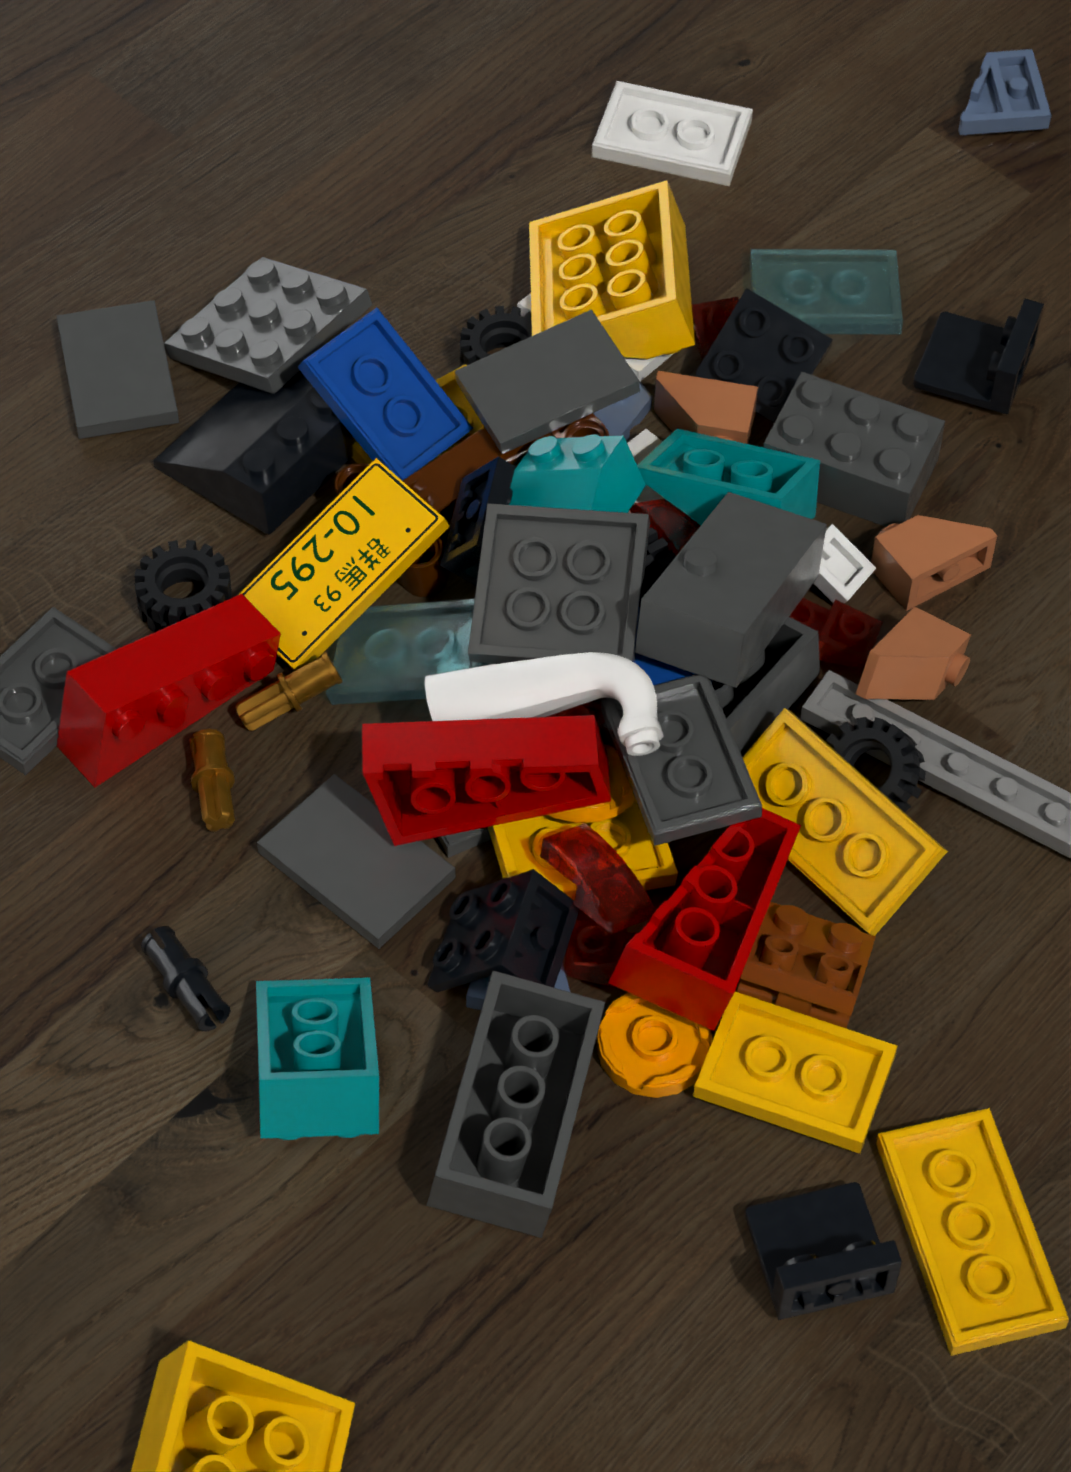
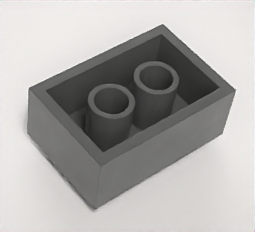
[763,372,945,527]

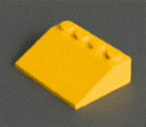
[529,180,695,359]
[131,1340,355,1472]

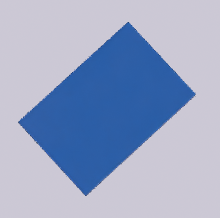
[298,307,473,481]

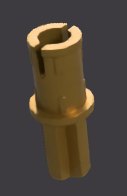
[236,652,343,731]
[189,729,235,832]

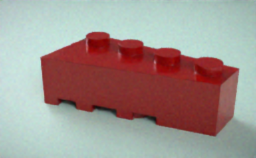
[57,594,281,788]
[362,715,611,846]
[608,808,801,1031]

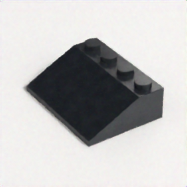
[153,371,356,535]

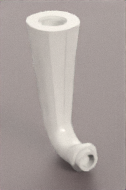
[424,652,664,756]

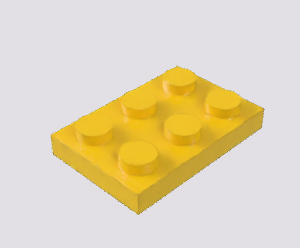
[488,799,678,902]
[693,991,898,1154]

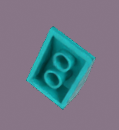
[637,429,820,525]
[509,434,646,513]
[256,977,379,1140]

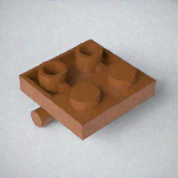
[737,902,876,1028]

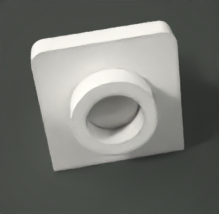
[814,524,876,608]

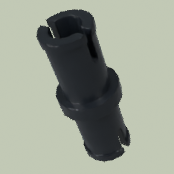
[141,926,231,1032]

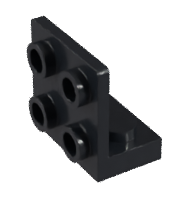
[696,288,833,423]
[913,299,1044,415]
[440,456,515,586]
[428,869,581,992]
[745,1182,902,1320]

